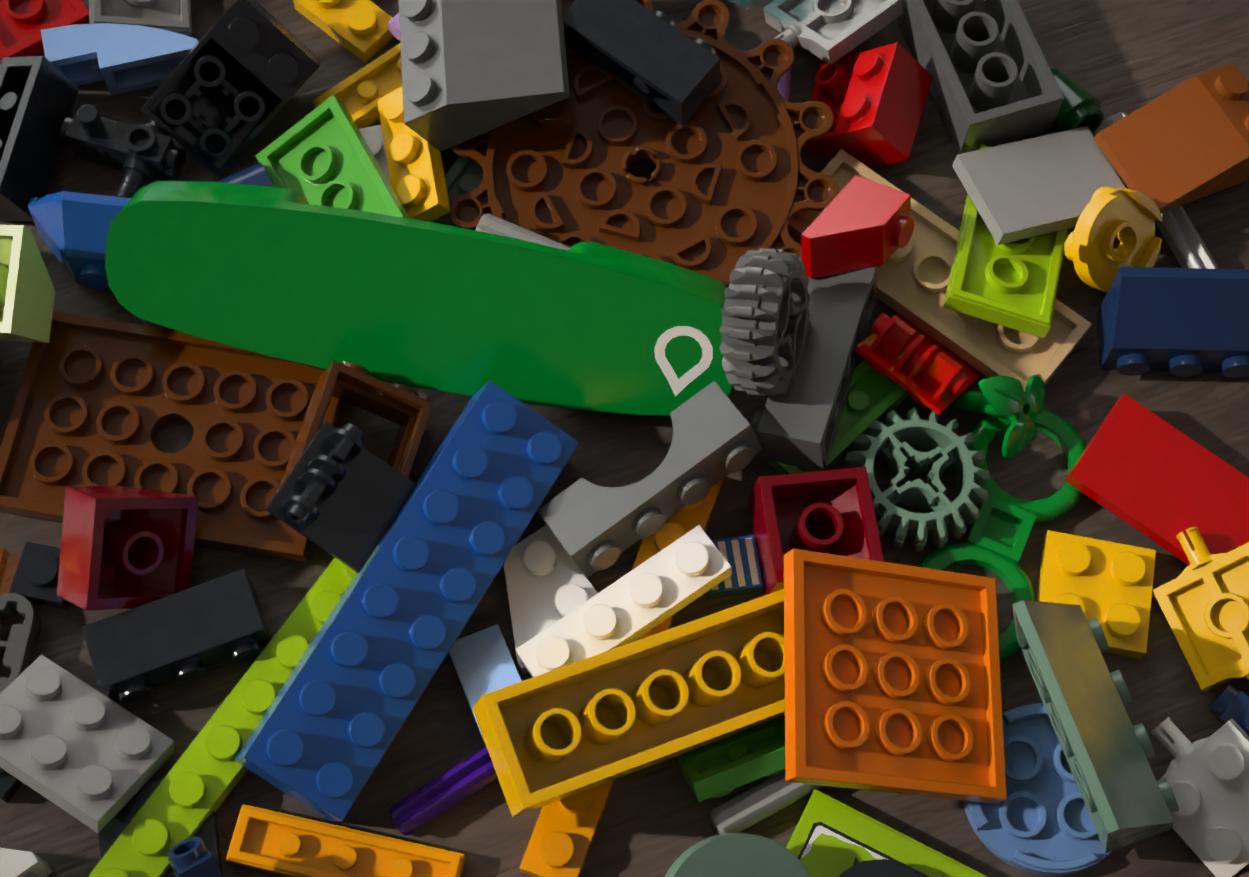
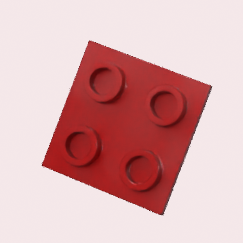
[854,313,982,415]

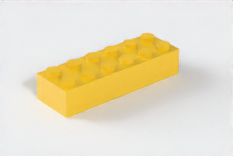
[472,589,785,818]

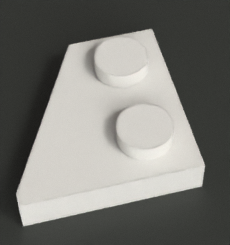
[504,524,598,674]

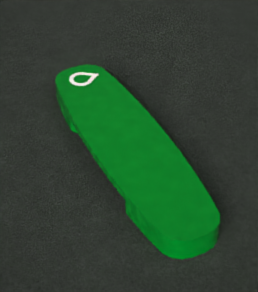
[105,181,733,416]

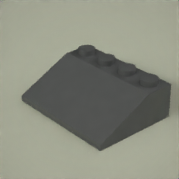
[399,0,570,152]

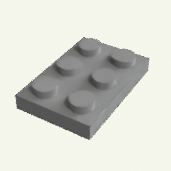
[0,654,174,833]

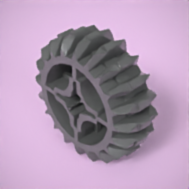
[719,248,811,396]

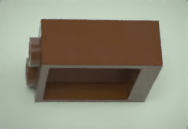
[279,360,433,519]

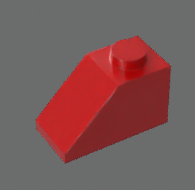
[801,175,914,278]

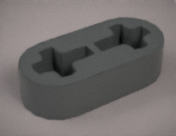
[0,593,41,693]

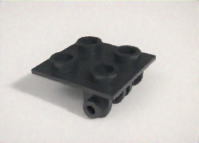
[265,420,416,573]

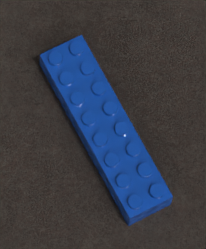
[235,381,579,822]

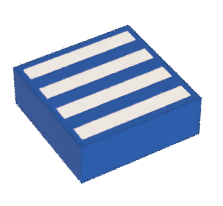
[707,535,763,599]

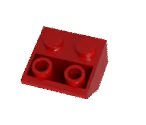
[801,42,933,168]

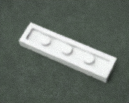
[515,525,732,677]

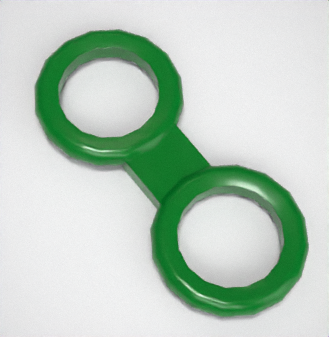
[918,408,1086,662]

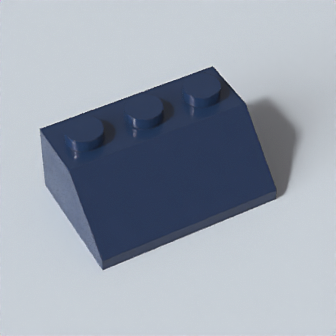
[1096,267,1249,378]

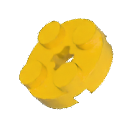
[1064,186,1162,292]

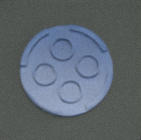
[962,703,1111,876]

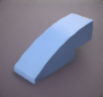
[40,23,198,96]

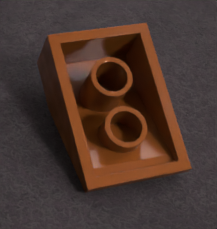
[1093,62,1249,214]

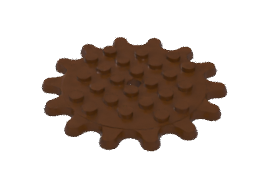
[449,0,839,287]

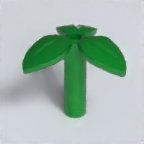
[955,374,1046,460]

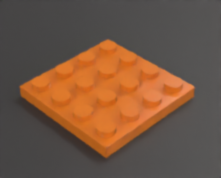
[784,548,1007,804]

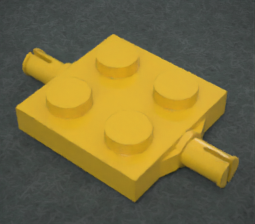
[1153,527,1249,691]

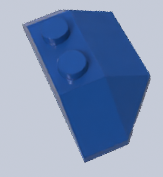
[28,191,131,290]

